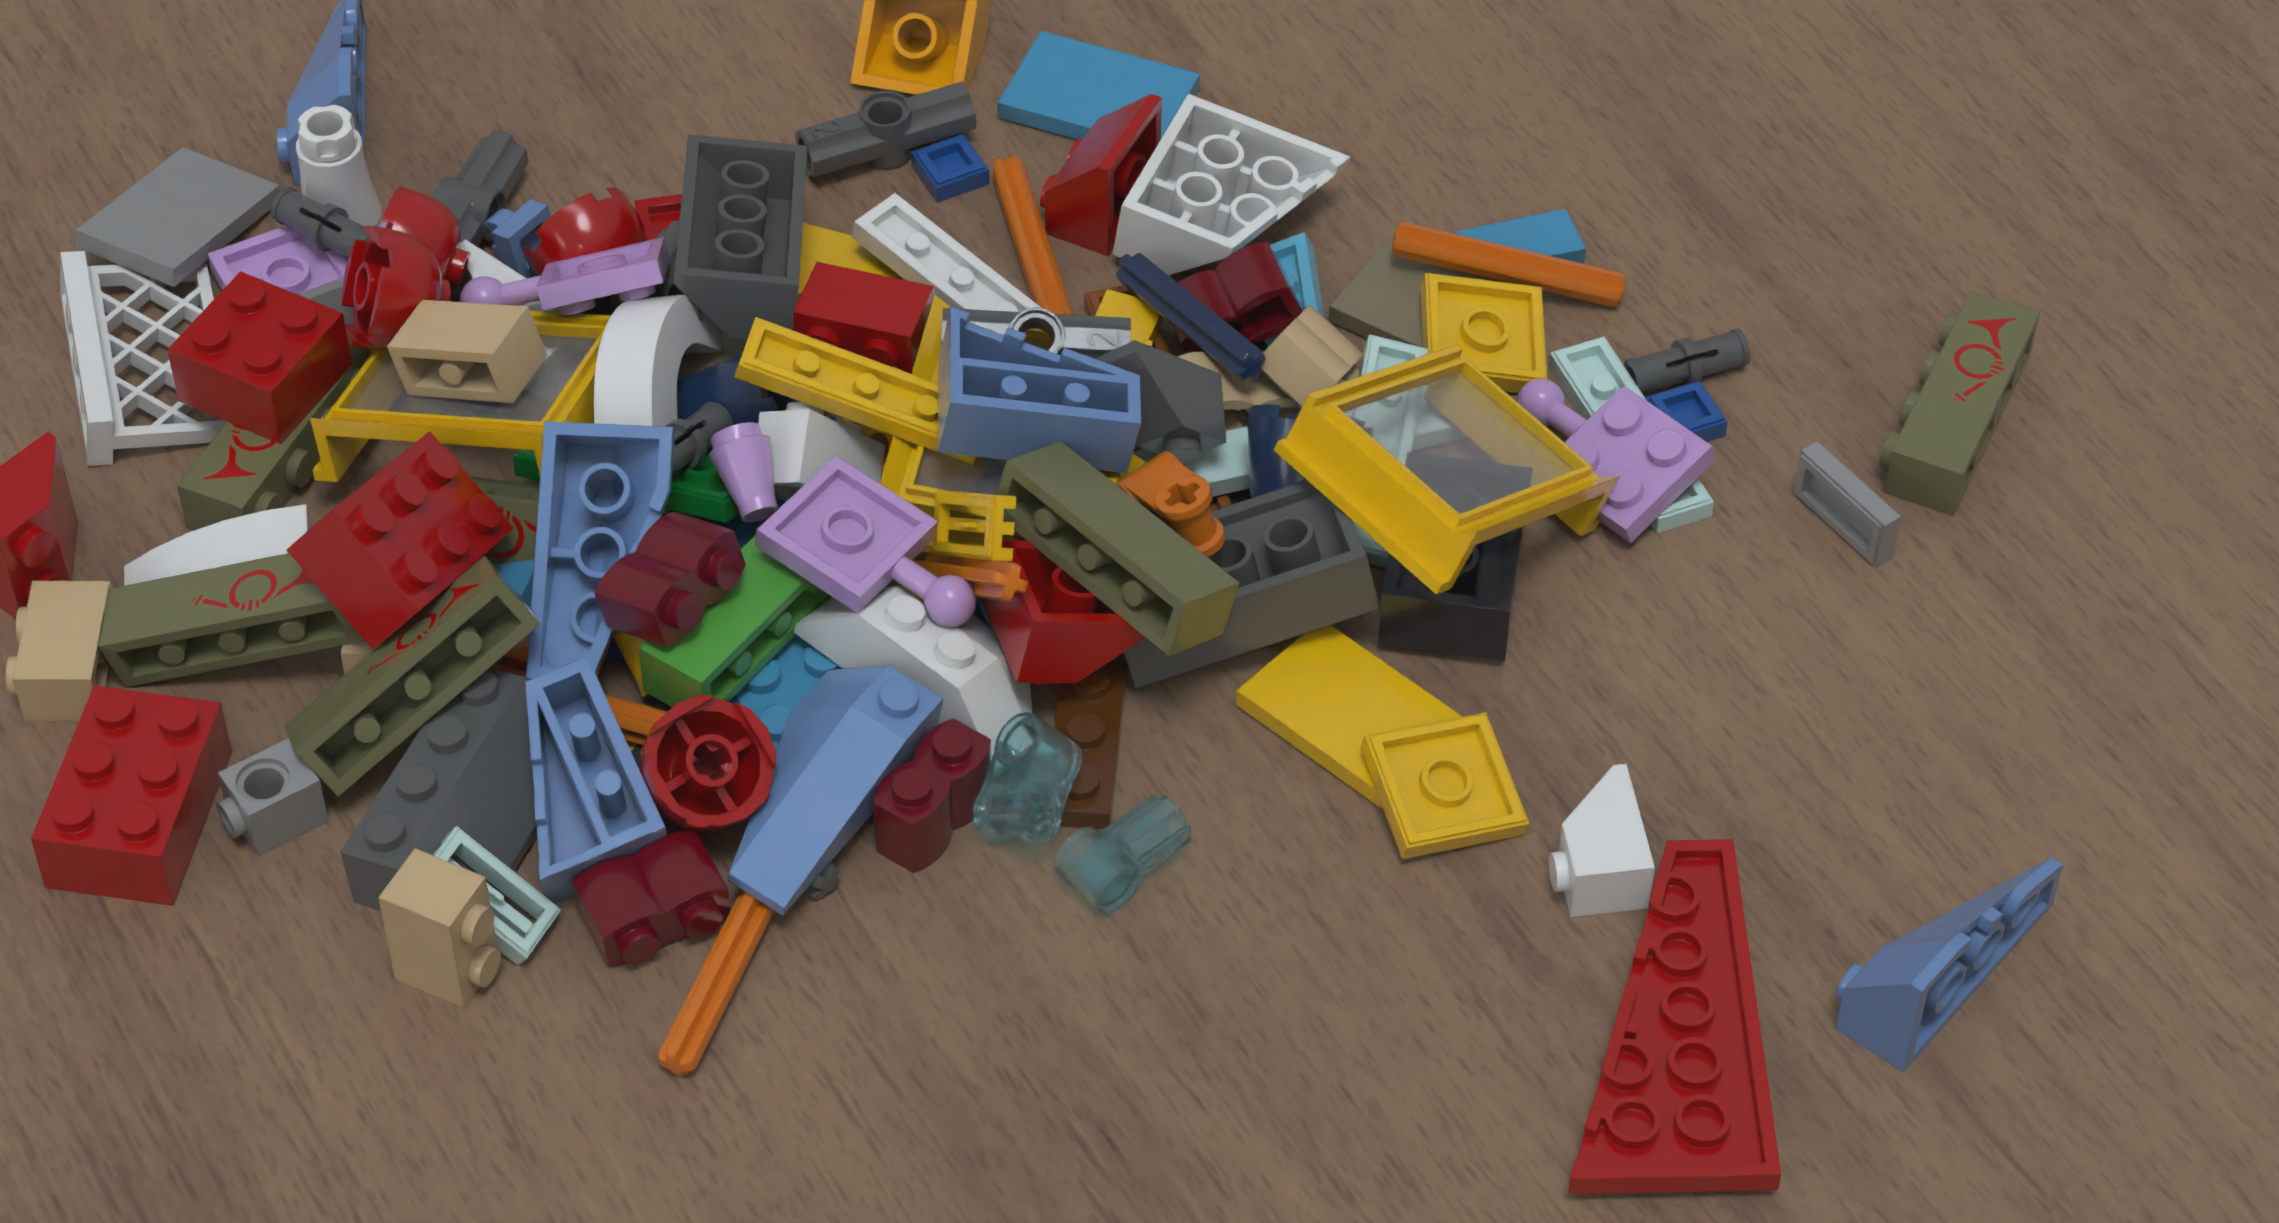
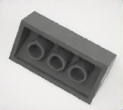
[674,134,807,340]
[1123,480,1380,689]
[340,667,537,911]

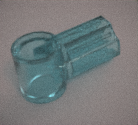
[1053,794,1191,914]

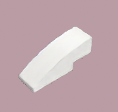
[124,504,311,586]

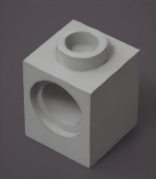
[216,738,328,856]

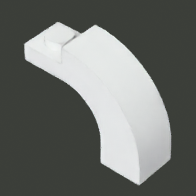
[594,294,724,427]

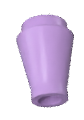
[709,422,779,522]

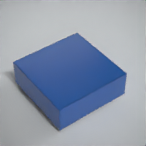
[911,134,989,203]
[1645,381,1728,442]

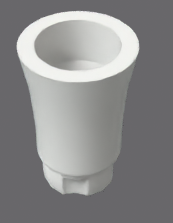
[296,105,382,227]

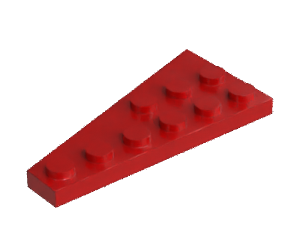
[1568,839,1781,1194]

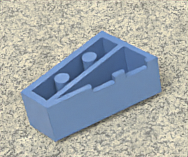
[938,306,1141,473]
[525,656,667,904]

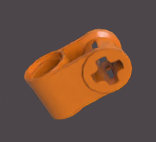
[1115,451,1226,557]

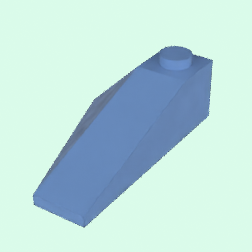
[277,0,367,186]
[526,421,675,680]
[728,665,943,916]
[1835,858,2063,1072]

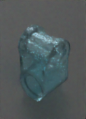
[973,712,1082,843]

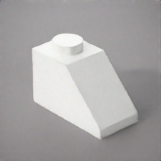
[1549,764,1655,917]

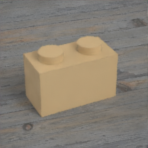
[387,300,547,403]
[6,581,112,721]
[378,848,501,1008]

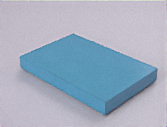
[997,30,1200,139]

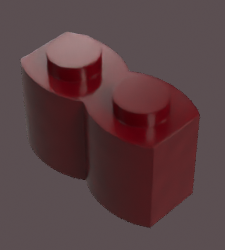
[1173,242,1303,353]
[594,512,746,647]
[873,718,992,873]
[572,830,731,967]

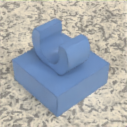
[484,199,551,278]

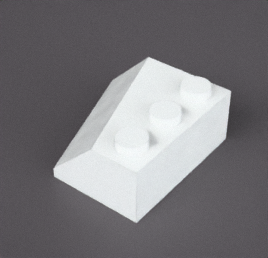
[1113,94,1351,275]

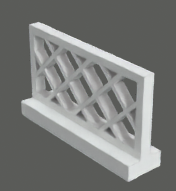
[60,251,227,466]

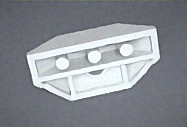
[794,585,1034,778]

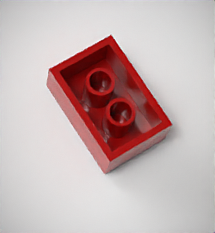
[286,431,514,649]
[31,685,232,906]

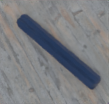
[1116,253,1266,381]

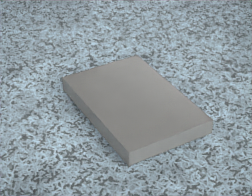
[75,147,280,287]

